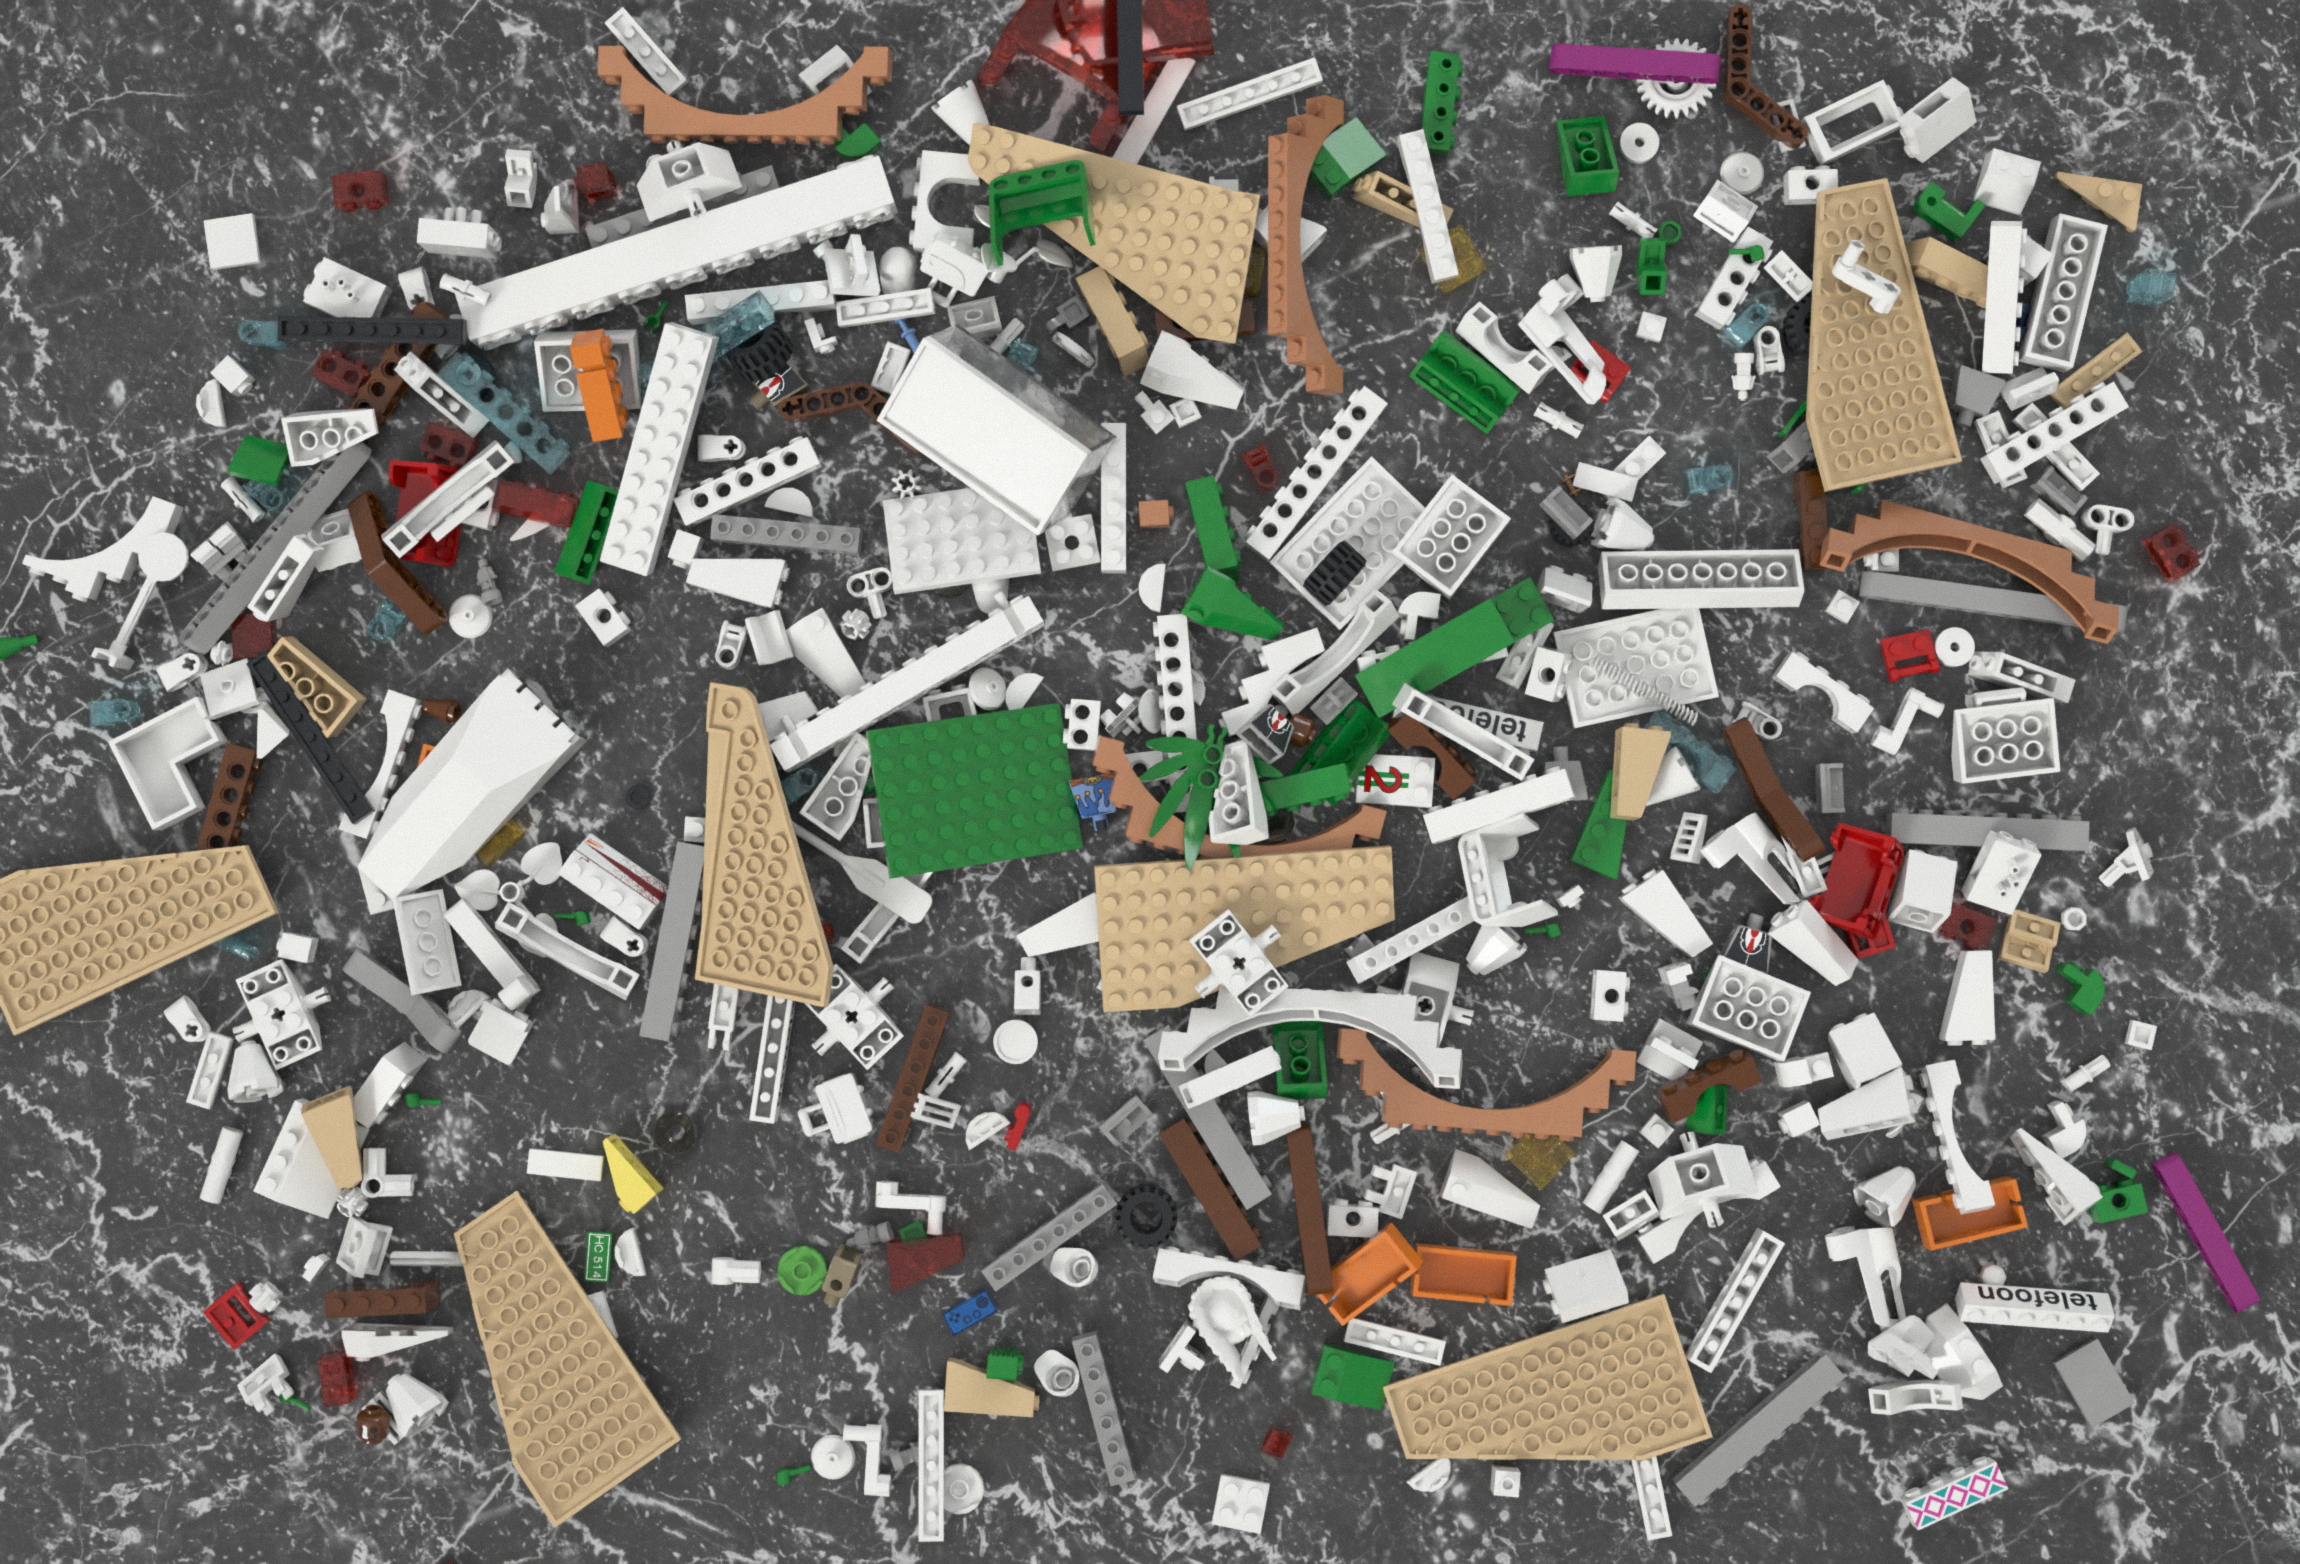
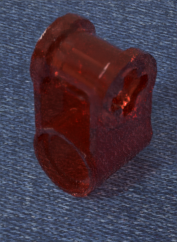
[1240,442,1278,492]

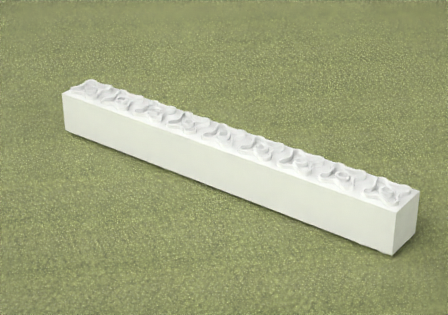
[455,155,898,350]

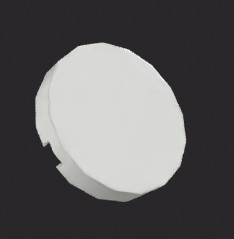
[944,1463,984,1515]

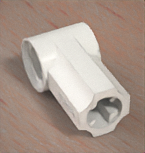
[711,1257,761,1285]

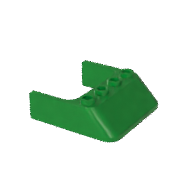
[989,160,1096,266]

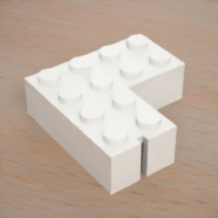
[108,697,228,830]

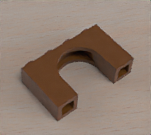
[325,1280,440,1318]

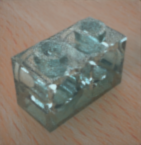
[2126,268,2177,307]

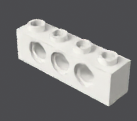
[1695,227,1773,330]

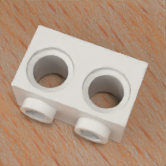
[1063,699,1101,751]

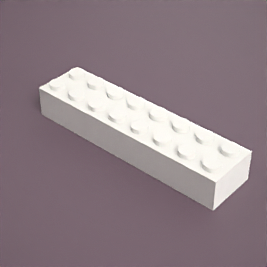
[1598,549,1804,609]

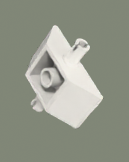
[637,140,742,222]
[1189,909,1289,1017]
[1376,952,1474,1049]
[233,959,331,1070]
[805,964,904,1070]
[1648,1132,1758,1227]

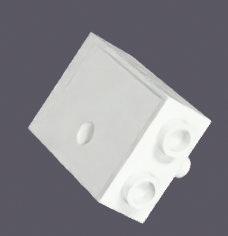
[1898,77,1976,163]
[417,207,502,259]
[303,257,392,318]
[1961,830,2041,915]
[1542,1249,1629,1323]

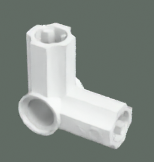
[361,1148,414,1198]

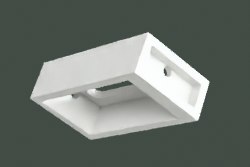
[1801,80,1904,166]
[923,684,977,722]

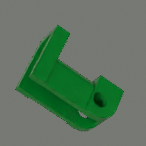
[1913,181,1985,243]

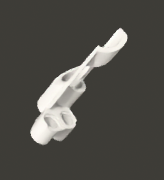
[1518,274,1606,405]
[1700,813,1816,906]
[1825,1226,1906,1333]

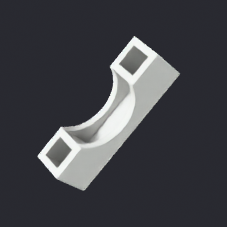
[1455,301,1553,394]
[1771,652,1874,734]

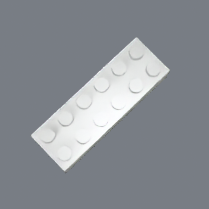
[2019,213,2108,373]

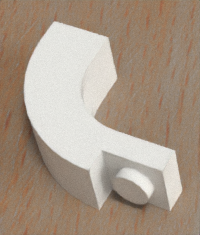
[1868,1380,1963,1415]

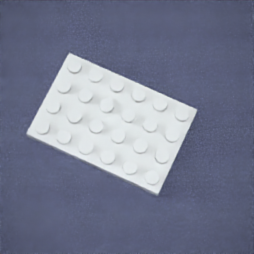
[1269,456,1425,631]
[883,488,1041,594]
[1552,608,1719,728]

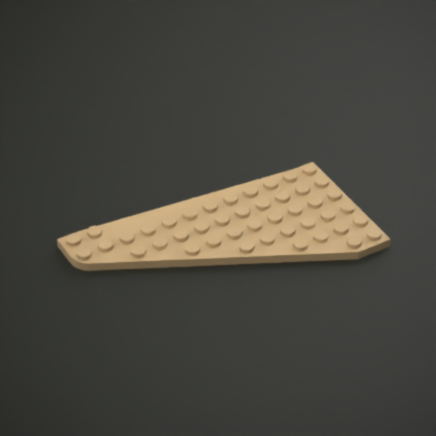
[968,123,1261,344]
[695,682,834,1007]

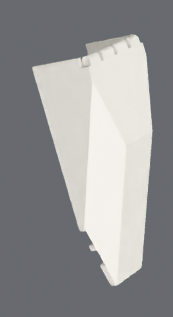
[358,669,587,899]

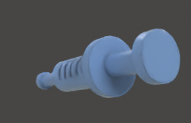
[894,318,920,353]

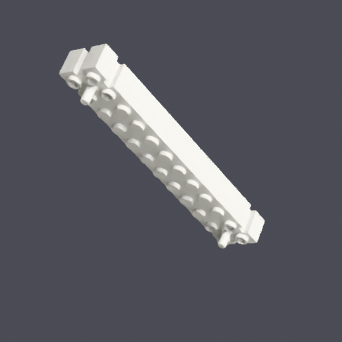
[770,592,1044,773]

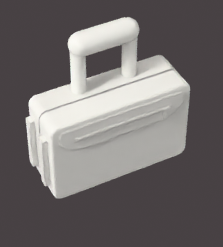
[920,230,988,308]
[798,1073,874,1144]

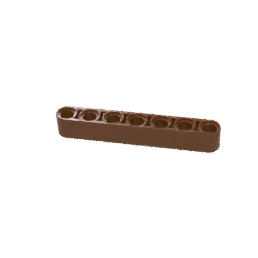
[1286,1123,1333,1296]

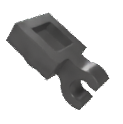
[1045,295,1090,334]

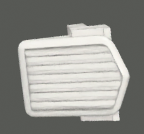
[1868,1315,1938,1380]

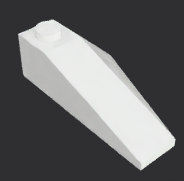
[541,179,579,235]
[1140,330,1245,410]
[281,408,379,467]
[799,732,871,841]
[1439,1148,1540,1229]
[342,1323,454,1361]

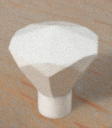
[504,441,522,464]

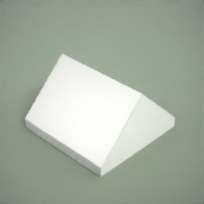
[947,296,1003,344]
[257,701,290,759]

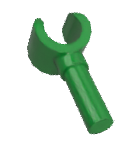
[1729,245,1764,261]
[643,300,669,334]
[555,911,591,926]
[1525,923,1561,939]
[405,1092,441,1107]
[279,1387,312,1412]
[777,1464,811,1485]

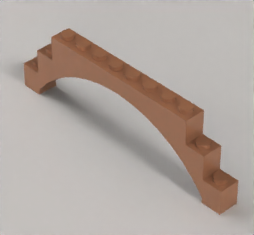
[598,46,893,145]
[1268,95,1344,395]
[1820,499,2119,644]
[1091,735,1387,858]
[1337,1028,1636,1141]

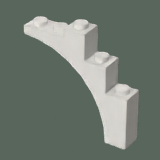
[22,496,184,602]
[1218,628,1325,779]

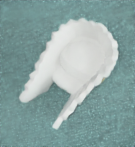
[1188,1276,1277,1381]

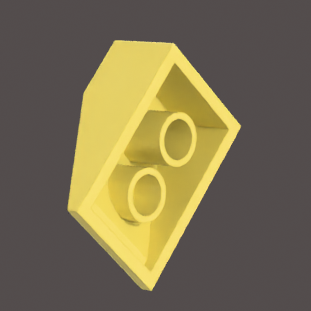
[603,1134,664,1214]

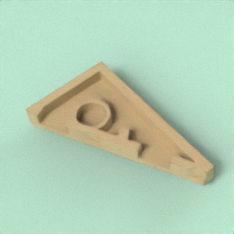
[2054,172,2142,232]

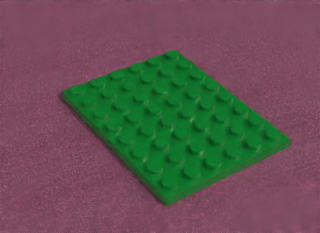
[866,703,1083,879]

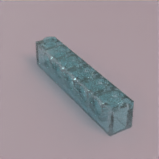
[639,290,774,390]
[437,352,571,475]

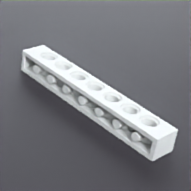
[1244,386,1388,562]
[1153,614,1197,813]

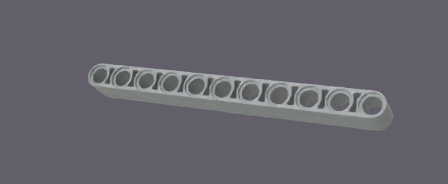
[179,441,371,656]
[1859,571,2128,632]

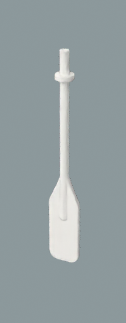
[792,821,933,923]

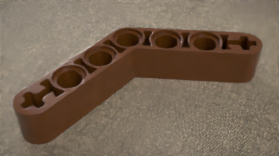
[1724,4,1808,150]
[778,382,923,455]
[348,490,448,635]
[1722,717,1825,863]

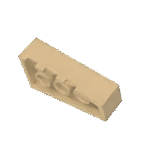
[1905,237,1988,308]
[1075,266,1149,377]
[267,636,367,738]

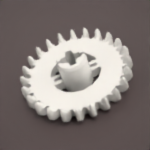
[1636,38,1716,119]

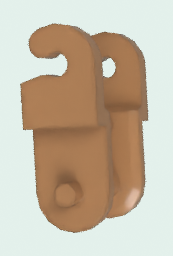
[1562,463,1589,496]

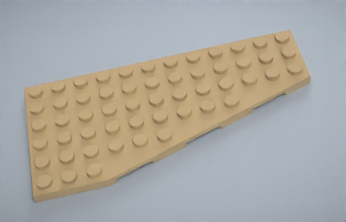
[1806,178,1962,492]
[0,845,279,1036]
[1094,845,1395,1013]
[454,1191,682,1528]
[1382,1293,1713,1461]

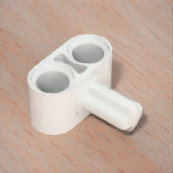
[2080,505,2134,555]
[847,567,893,619]

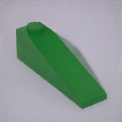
[1181,566,1285,640]

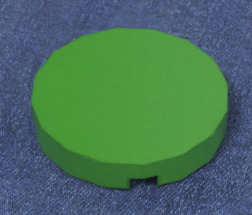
[778,1245,827,1295]

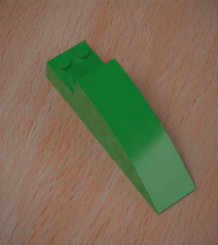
[1354,577,1554,719]

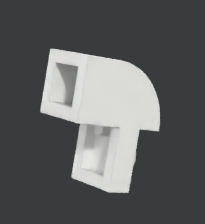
[504,149,537,208]
[1397,592,1441,642]
[1774,1052,1834,1087]
[2041,1100,2086,1159]

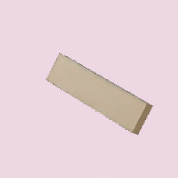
[2050,332,2142,410]

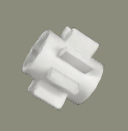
[892,469,922,499]
[839,609,872,640]
[336,1186,368,1217]
[249,1282,281,1313]

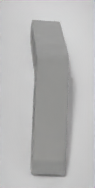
[342,948,462,1054]

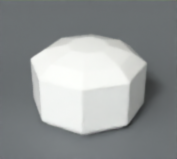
[2061,907,2087,930]
[1979,1264,2006,1285]

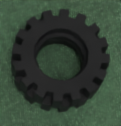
[1549,502,1595,547]

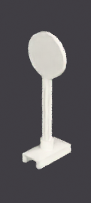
[91,532,189,670]

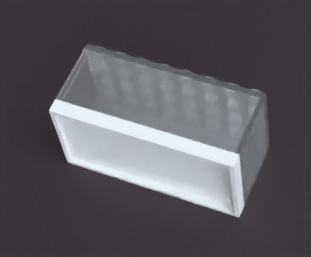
[877,324,1117,535]

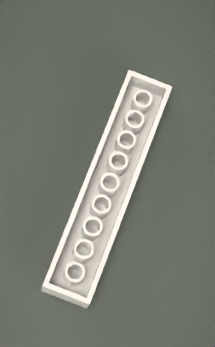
[600,322,719,576]

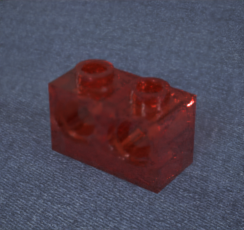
[310,348,371,399]
[418,421,480,470]
[2142,523,2201,582]
[317,1350,357,1407]

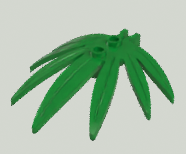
[1139,724,1283,870]

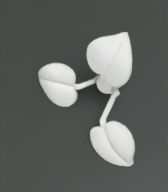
[974,205,1073,283]
[454,842,563,958]

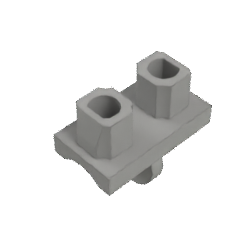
[1310,677,1358,725]

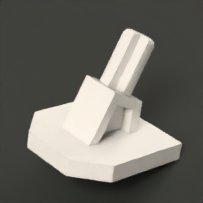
[2099,827,2154,887]

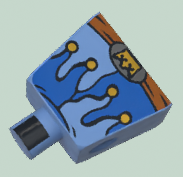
[1069,772,1116,831]

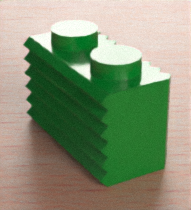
[986,1346,1024,1381]

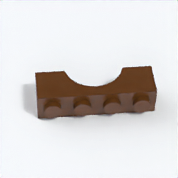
[1793,470,1829,572]
[1388,711,1476,800]
[1655,1048,1762,1123]

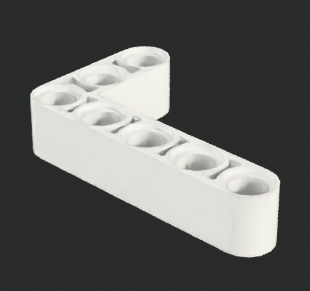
[444,898,541,1010]

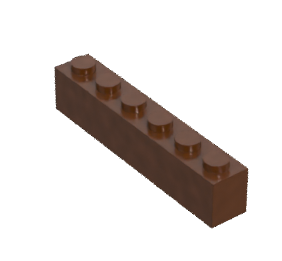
[1159,1117,1263,1261]

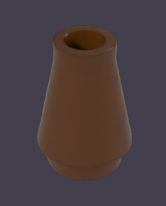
[422,698,462,723]

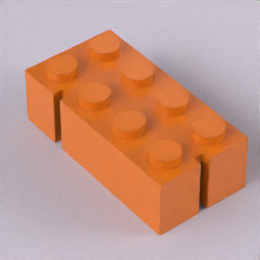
[570,329,629,442]
[1912,1176,2028,1251]
[1318,1222,1423,1326]
[1410,1243,1517,1306]

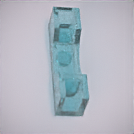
[1641,710,1736,793]

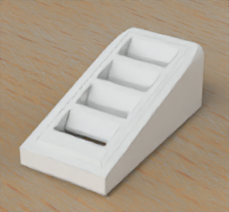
[1670,812,1708,864]

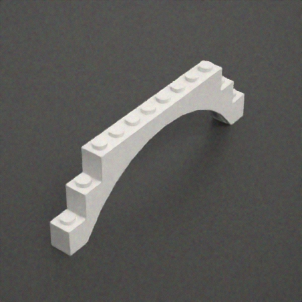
[1158,985,1463,1089]

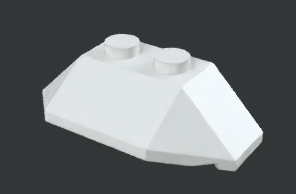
[1923,1303,2003,1400]

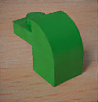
[834,122,883,162]
[1636,238,1667,295]
[2055,961,2105,1016]

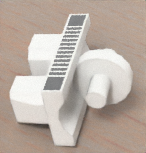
[1100,692,1141,738]

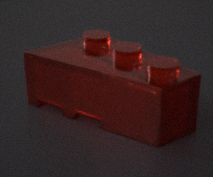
[491,479,580,529]
[886,1231,965,1294]

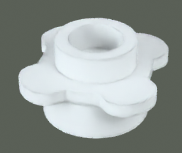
[210,641,234,666]

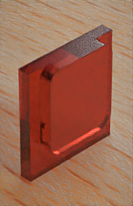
[231,614,273,659]

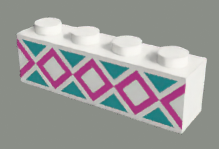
[1900,1456,2008,1530]

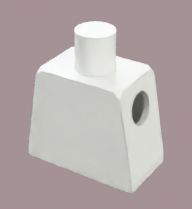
[1014,957,1041,1015]

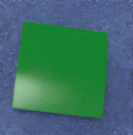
[228,435,290,486]

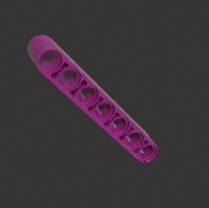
[1549,44,1722,84]
[2152,1152,2260,1313]

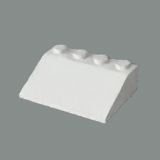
[534,329,641,412]
[1392,475,1511,601]
[1951,698,2060,784]
[1686,955,1811,1061]
[254,1098,370,1219]

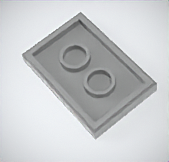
[2053,1337,2135,1428]

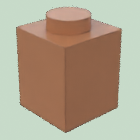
[1139,500,1174,529]

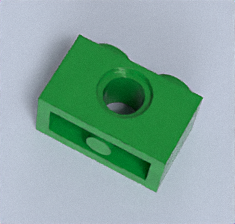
[2089,1178,2148,1223]

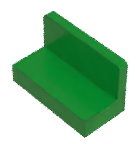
[1687,1084,1728,1135]

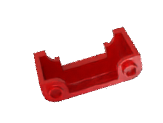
[388,460,461,567]
[1808,823,1904,940]

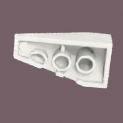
[786,608,866,698]
[1209,740,1269,845]
[2010,1128,2103,1226]

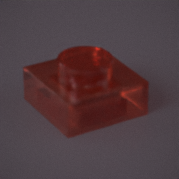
[1261,1427,1292,1458]

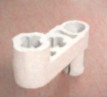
[1832,240,1901,314]
[1871,687,1945,755]
[875,1181,946,1235]
[843,1424,891,1497]

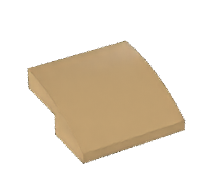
[1998,909,2061,973]

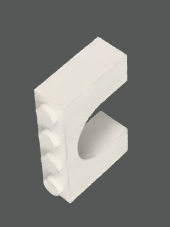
[909,150,981,253]

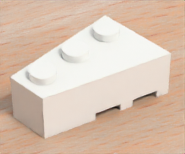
[353,1041,427,1129]

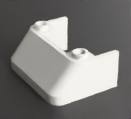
[1458,813,1558,927]

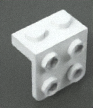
[468,998,534,1065]

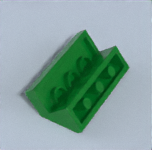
[1409,330,1522,434]
[1290,699,1391,806]

